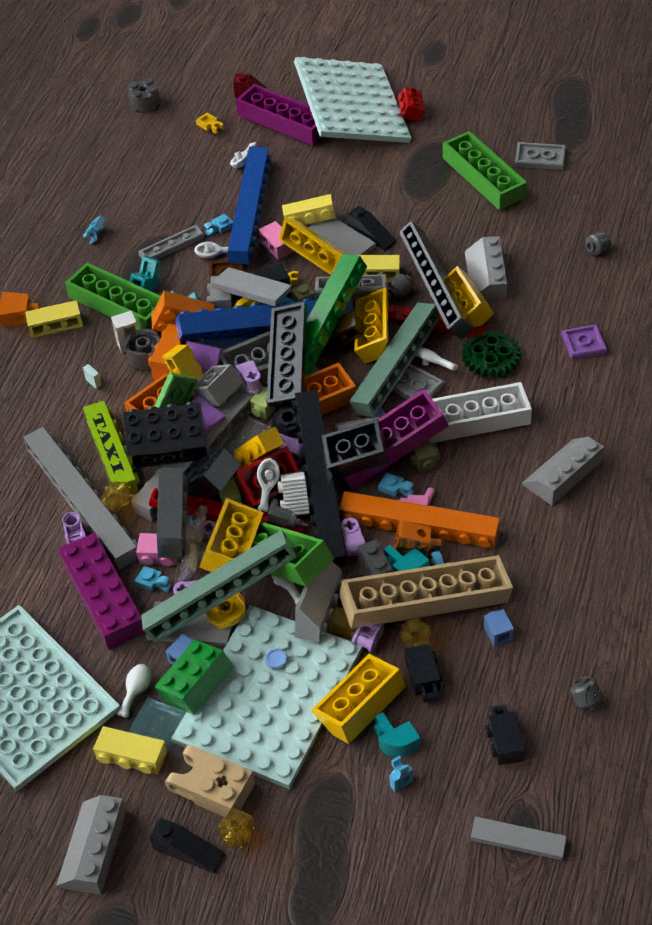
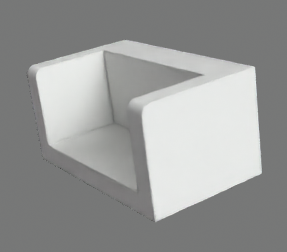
[111,311,137,353]

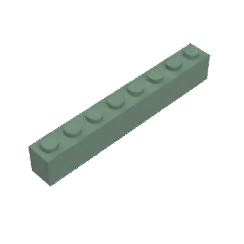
[350,302,441,417]
[141,530,297,643]

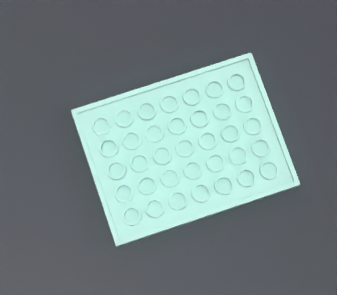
[294,57,411,143]
[0,605,121,791]
[171,605,363,790]

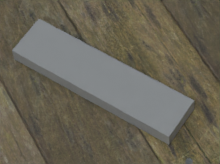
[138,225,205,260]
[470,816,566,861]

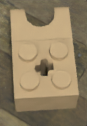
[165,745,255,821]

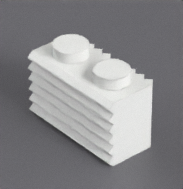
[277,472,310,516]

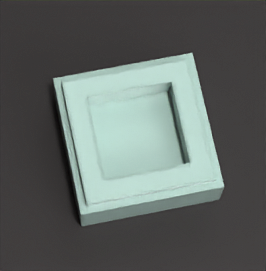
[83,364,102,389]

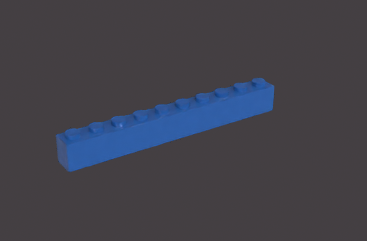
[228,147,271,265]
[175,297,354,341]

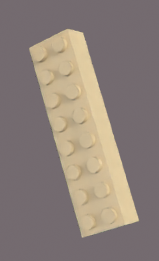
[339,555,513,629]

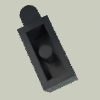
[404,644,443,703]
[485,704,525,765]

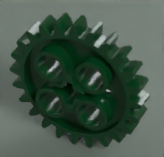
[462,330,521,379]

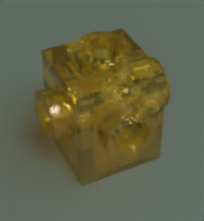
[99,481,134,512]
[400,618,431,648]
[218,807,254,849]

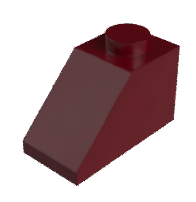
[233,73,267,98]

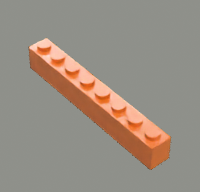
[338,491,500,549]

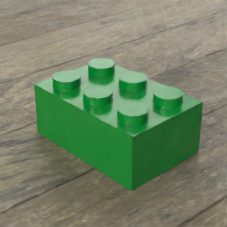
[155,639,234,715]

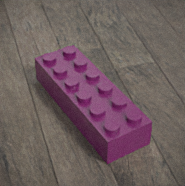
[236,84,321,146]
[344,389,449,490]
[58,532,145,650]

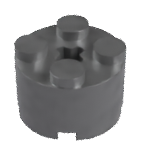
[128,78,161,113]
[125,329,160,371]

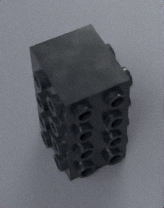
[123,402,208,469]

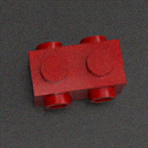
[398,86,425,123]

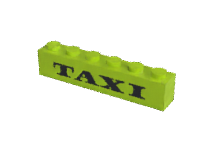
[83,401,140,499]

